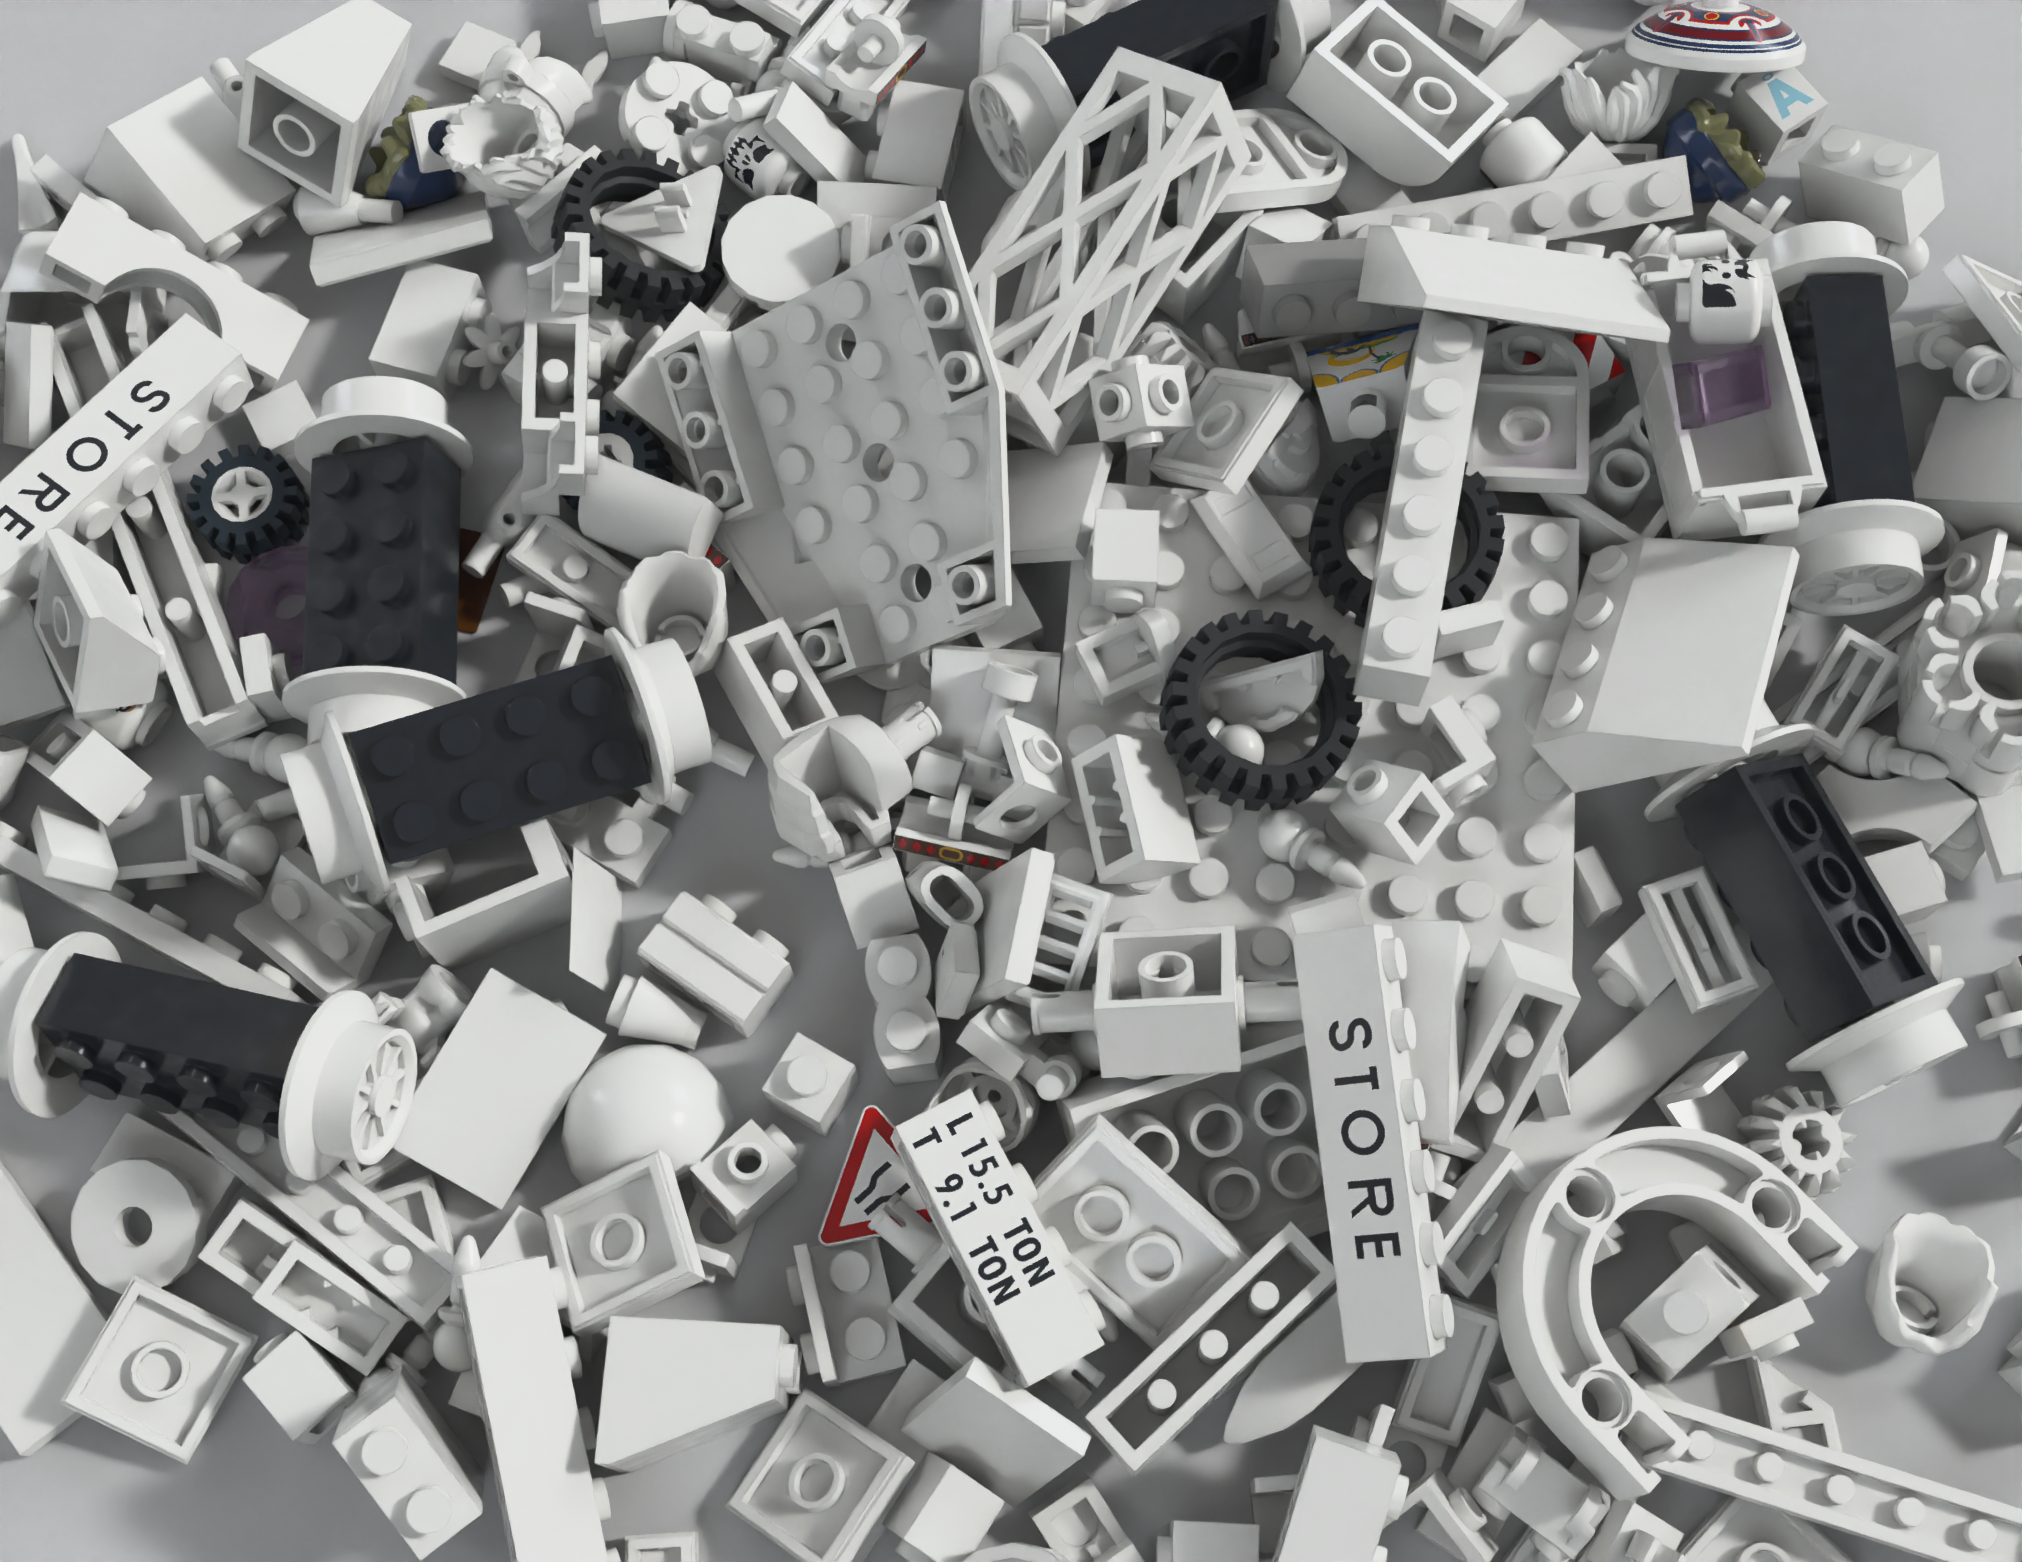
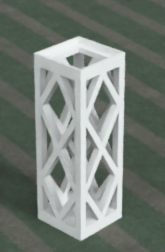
[968,46,1252,456]

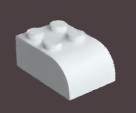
[1286,0,1509,186]

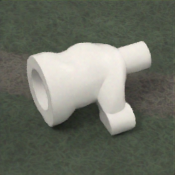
[371,964,473,1069]

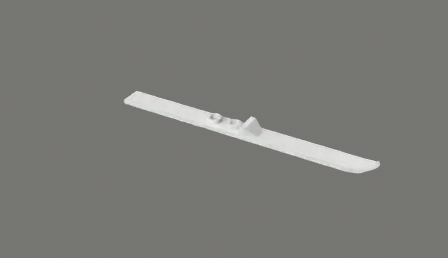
[1224,922,1774,1444]

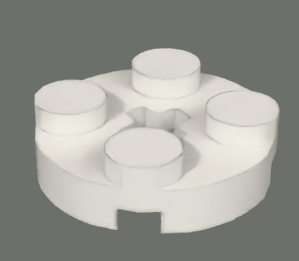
[618,61,737,176]

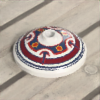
[1624,0,1806,73]

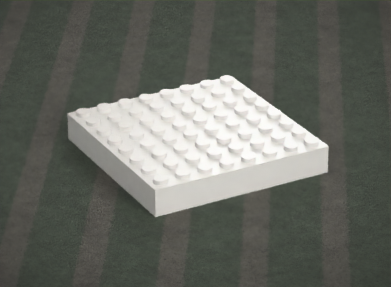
[1035,483,1579,1011]

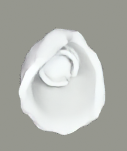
[616,550,729,677]
[1864,1211,1999,1357]

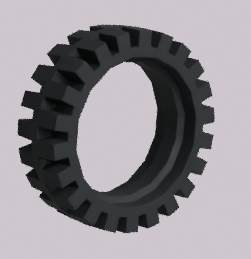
[551,149,730,323]
[1308,443,1505,628]
[1159,610,1362,811]

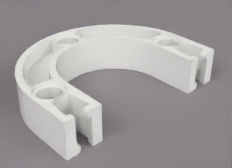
[1496,1126,1859,1502]

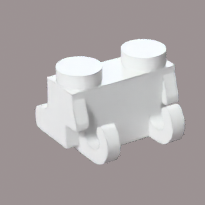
[672,4,783,98]
[1471,1425,1610,1562]

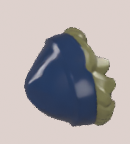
[365,95,464,212]
[1662,98,1766,203]

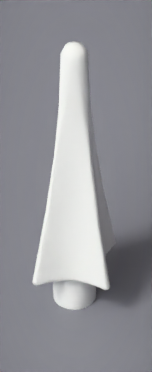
[11,134,63,235]

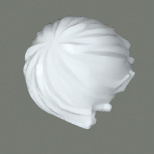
[1559,47,1680,143]
[439,93,564,199]

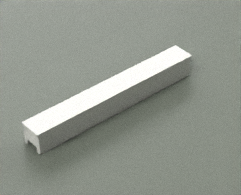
[41,303,269,751]

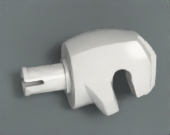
[767,701,942,863]

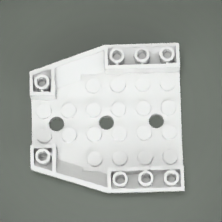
[655,200,1012,684]

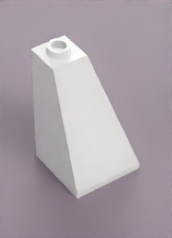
[237,0,412,209]

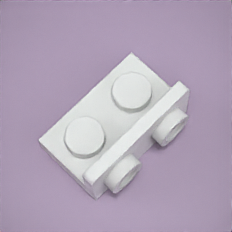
[234,846,393,1001]
[785,1238,907,1388]

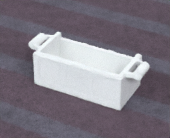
[1625,230,1828,541]

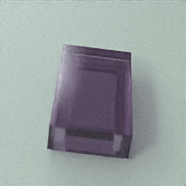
[1672,345,1771,430]

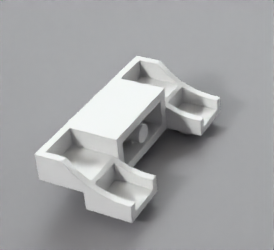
[521,232,602,516]

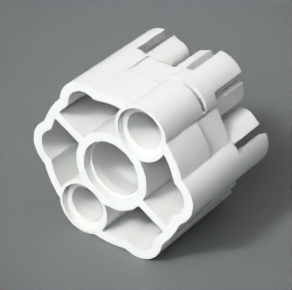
[1896,569,2022,797]

